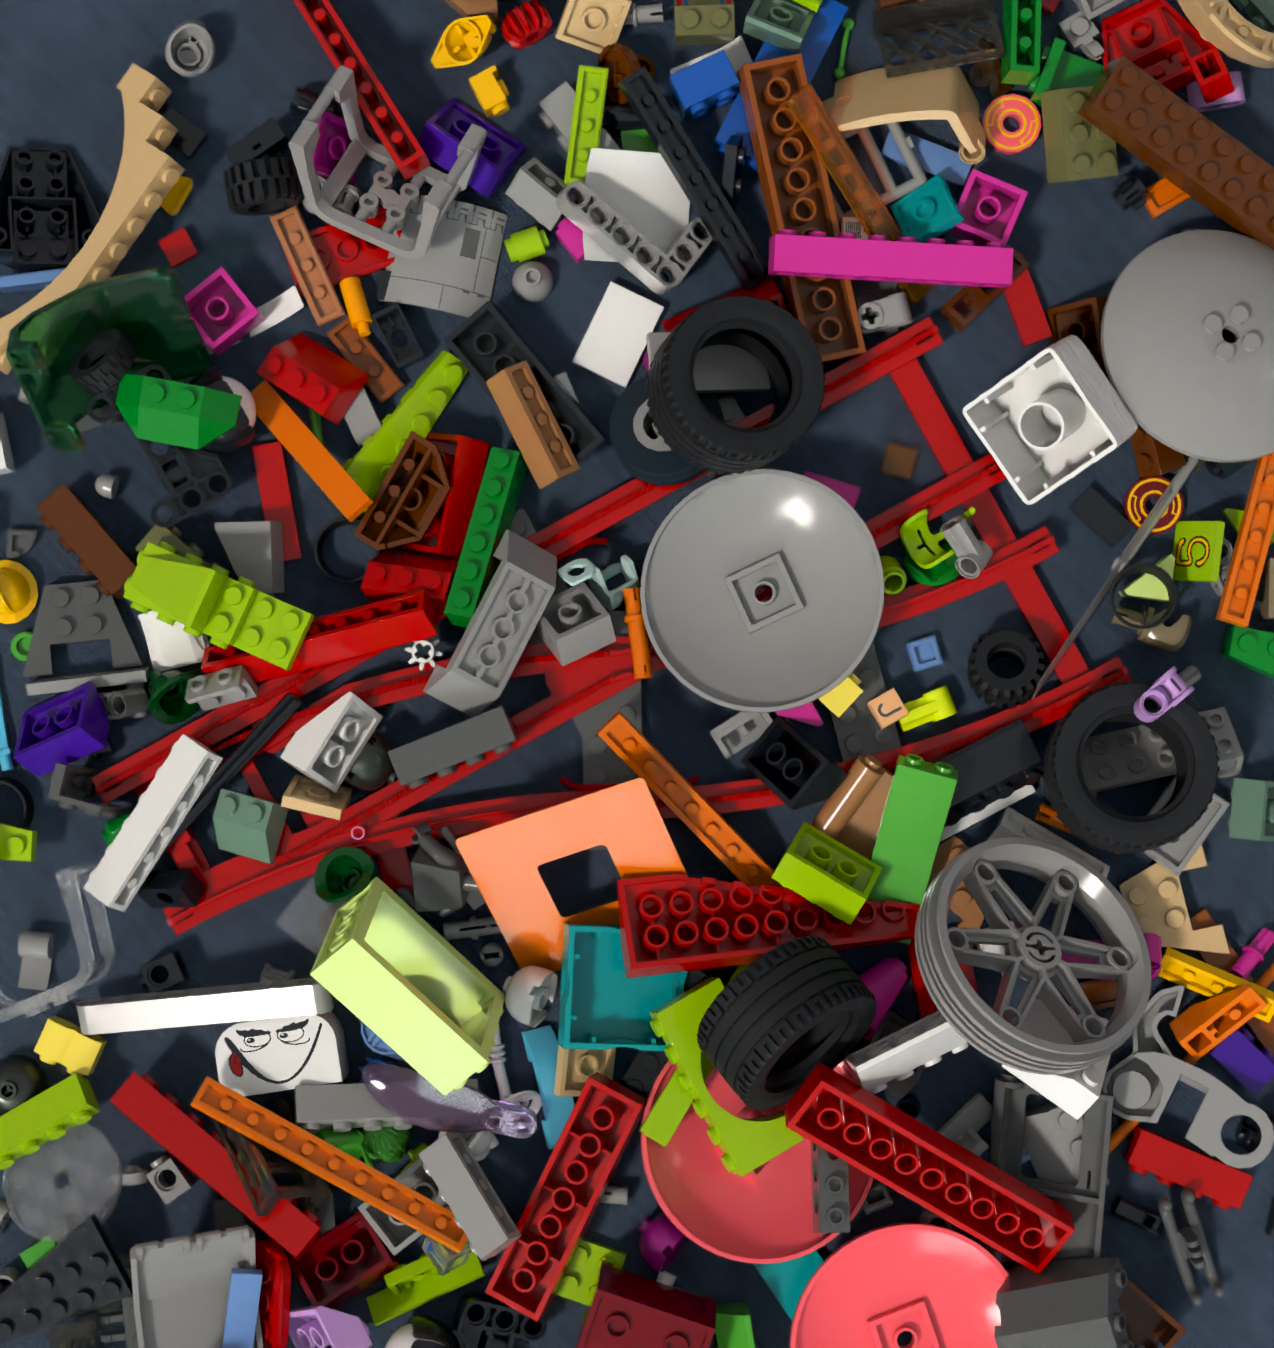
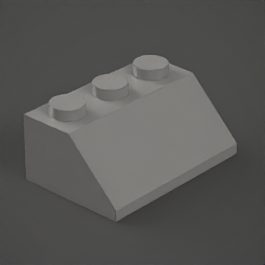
[1023,1102,1110,1188]
[357,1158,452,1256]

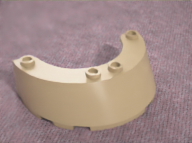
[1177,0,1274,68]

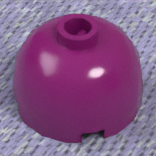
[638,1212,689,1274]

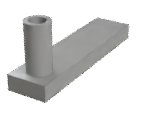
[26,666,151,718]

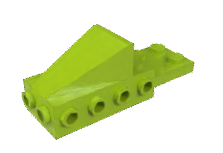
[123,541,315,671]

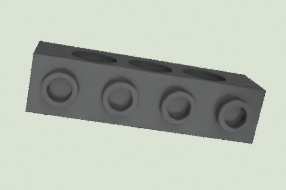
[811,1142,850,1233]

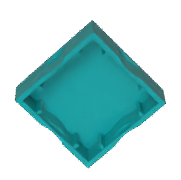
[558,923,688,1051]

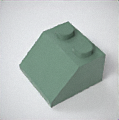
[1228,778,1274,842]
[213,788,289,864]

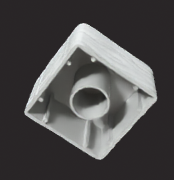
[963,335,1138,505]

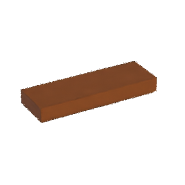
[326,316,405,404]

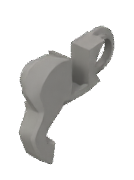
[1103,985,1274,1169]

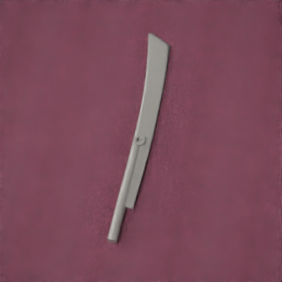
[1030,456,1199,704]

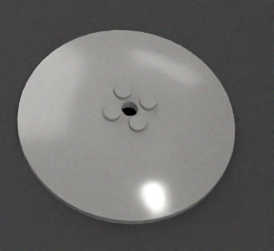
[1101,230,1274,463]
[640,469,885,713]

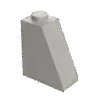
[215,521,285,597]

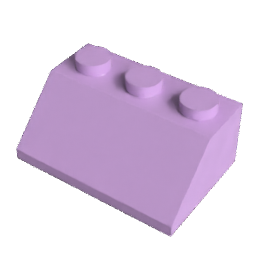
[289,1306,373,1348]

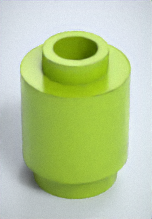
[504,225,550,263]
[880,556,907,594]

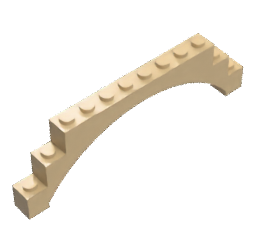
[0,63,185,375]

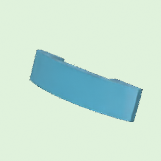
[521,1025,575,1150]

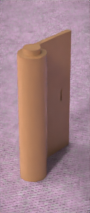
[810,755,893,860]

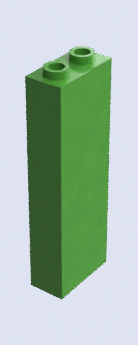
[868,754,958,945]

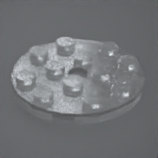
[2,1123,122,1243]

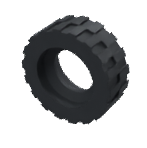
[69,328,137,395]

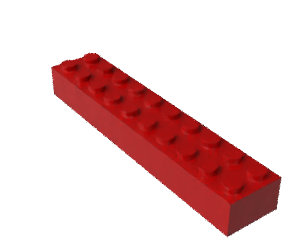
[784,1062,1076,1274]

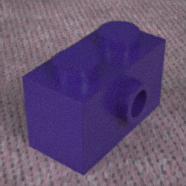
[1209,1026,1274,1096]

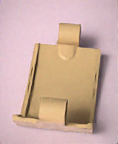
[814,62,986,165]

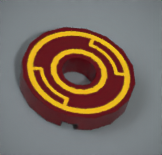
[1123,476,1184,535]

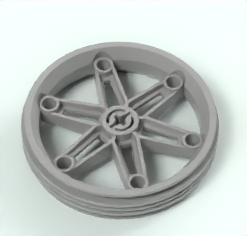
[914,837,1152,1075]

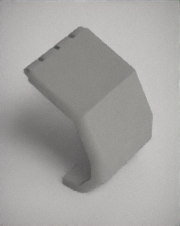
[130,1225,263,1348]

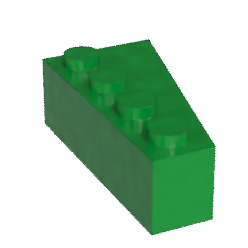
[1221,626,1274,680]

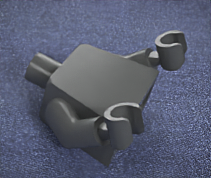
[411,822,480,917]

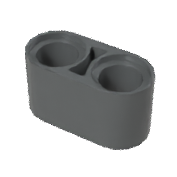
[98,686,148,720]

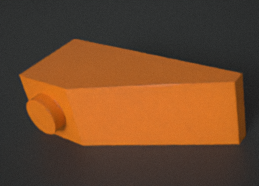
[1169,984,1268,1061]

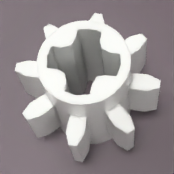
[405,638,443,671]

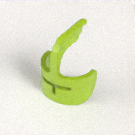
[900,506,976,569]

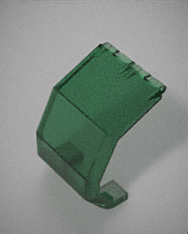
[6,266,213,453]

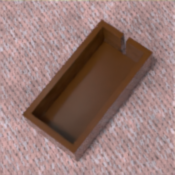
[1100,1253,1186,1348]

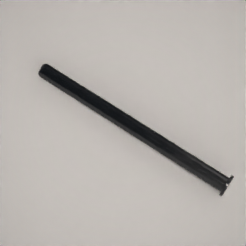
[161,692,301,855]

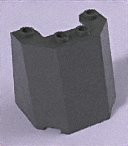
[994,1257,1146,1348]

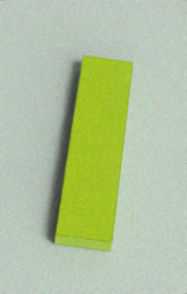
[564,65,609,186]

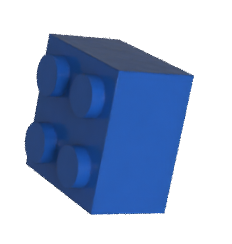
[668,50,740,121]

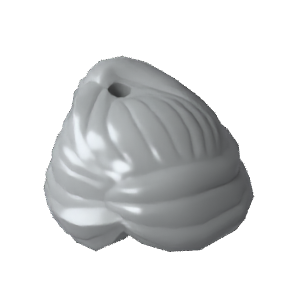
[165,19,216,77]

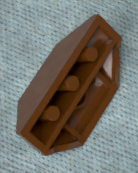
[353,431,452,551]

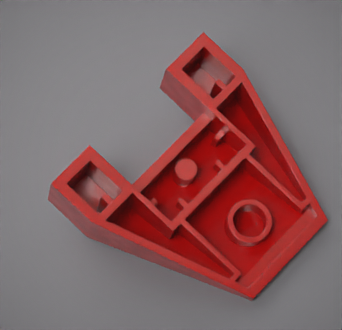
[1102,0,1235,104]

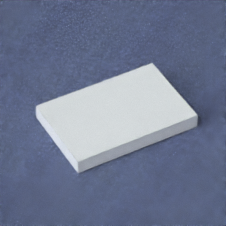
[572,282,664,388]

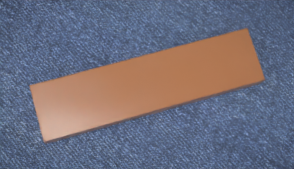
[269,205,346,327]

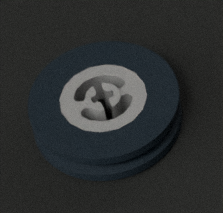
[609,376,725,486]

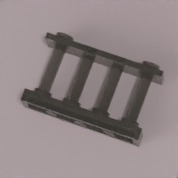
[212,1097,332,1217]

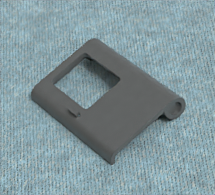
[981,1072,1114,1263]

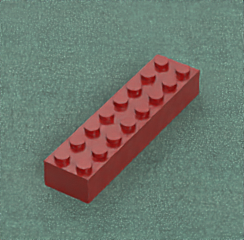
[110,1072,322,1262]
[485,1072,647,1322]

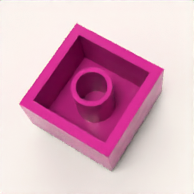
[946,169,1028,248]
[175,266,265,356]

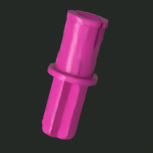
[1229,928,1274,980]

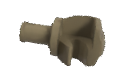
[1111,605,1191,652]

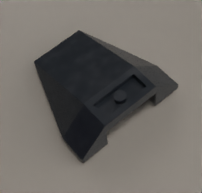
[0,146,100,270]

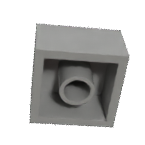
[536,582,616,666]

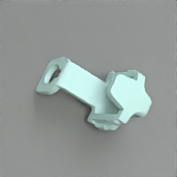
[558,555,640,611]

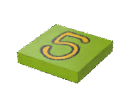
[1172,521,1225,582]

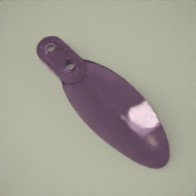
[362,1063,537,1139]

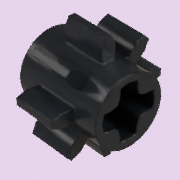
[1111,175,1149,211]

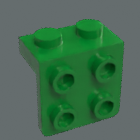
[1028,37,1104,107]

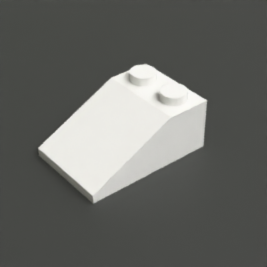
[280,691,383,793]

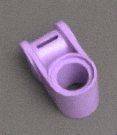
[1133,666,1195,723]

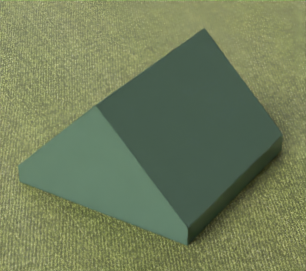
[743,0,815,54]

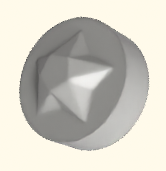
[118,1164,149,1186]

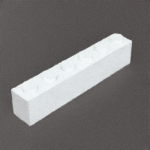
[84,734,223,912]

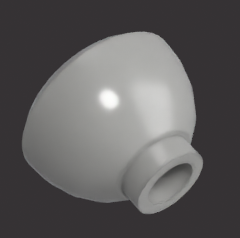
[512,261,554,302]

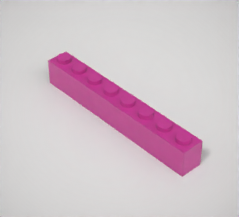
[768,229,1014,288]

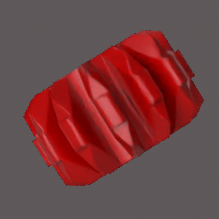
[500,0,553,49]

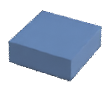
[905,635,943,672]

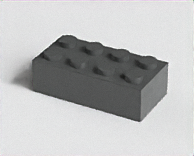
[388,706,519,789]

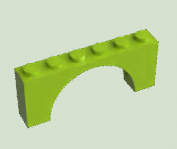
[649,977,804,1177]

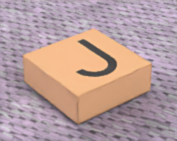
[867,688,909,729]

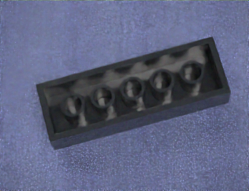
[444,300,609,478]

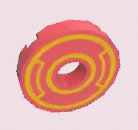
[981,94,1041,155]

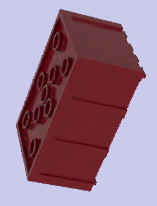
[575,1260,716,1348]

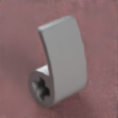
[17,930,55,990]

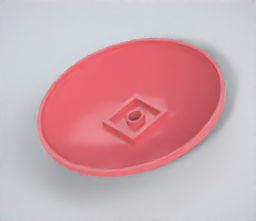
[640,1058,874,1264]
[789,1223,1009,1348]

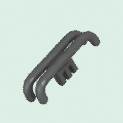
[1158,1188,1226,1305]

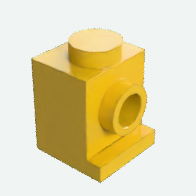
[468,65,510,118]

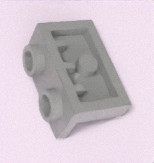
[185,664,259,711]

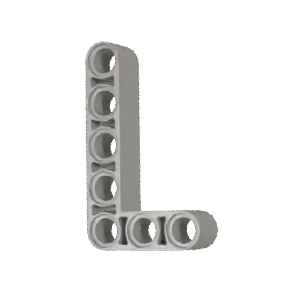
[556,181,713,294]

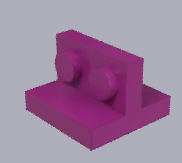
[312,111,358,185]

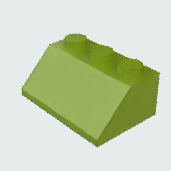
[771,822,883,925]

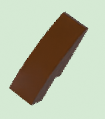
[940,244,1030,334]

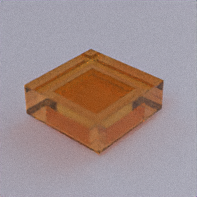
[880,443,918,480]

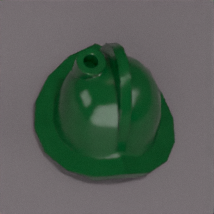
[146,670,202,725]
[314,846,377,903]

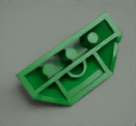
[115,374,242,450]

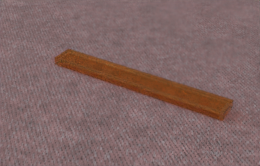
[786,83,934,304]

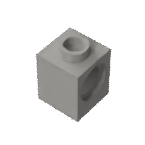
[146,1154,196,1205]

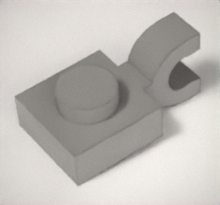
[1057,11,1105,62]

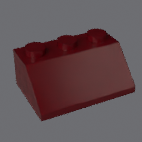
[288,1211,401,1310]

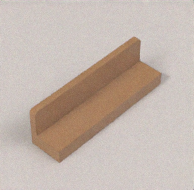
[486,360,580,489]

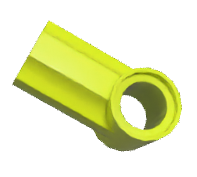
[897,685,958,732]

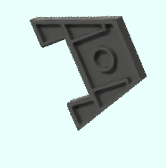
[22,580,144,678]

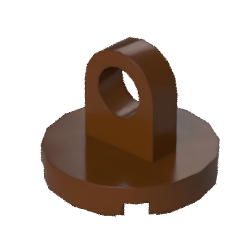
[598,43,656,104]

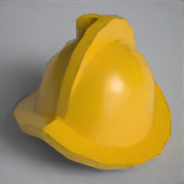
[0,559,39,624]

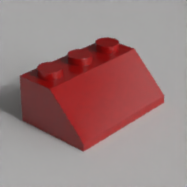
[256,333,370,425]
[360,549,459,614]

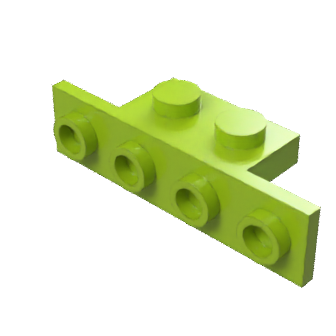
[366,1249,485,1326]

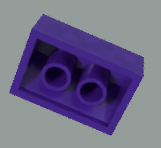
[418,98,527,198]
[13,681,110,777]

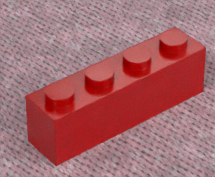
[1122,1125,1254,1211]

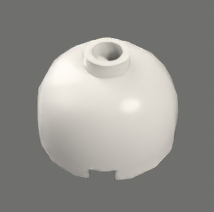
[503,965,558,1028]

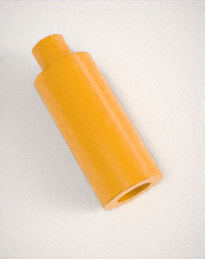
[339,277,373,337]

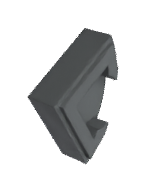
[6,529,39,559]

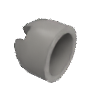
[95,474,120,499]
[480,942,504,967]

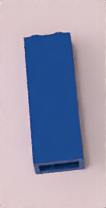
[714,0,849,173]

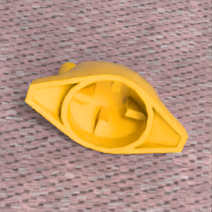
[430,14,496,69]

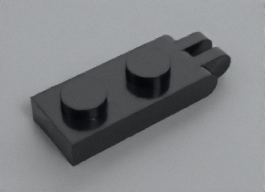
[721,135,747,212]

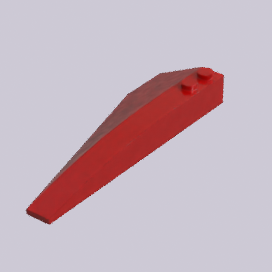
[616,873,921,978]

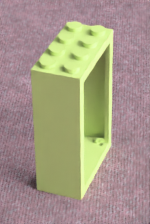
[310,877,505,1096]

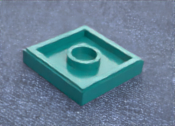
[890,173,964,243]

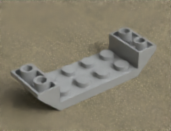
[423,529,557,717]

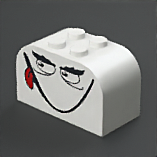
[215,1011,349,1097]

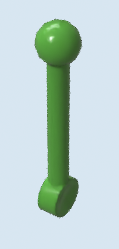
[834,18,854,79]

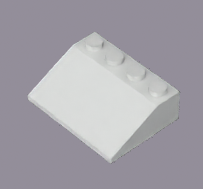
[1002,998,1111,1120]
[846,1010,969,1094]

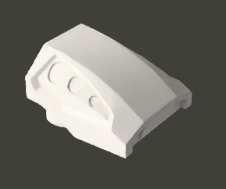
[138,610,211,673]

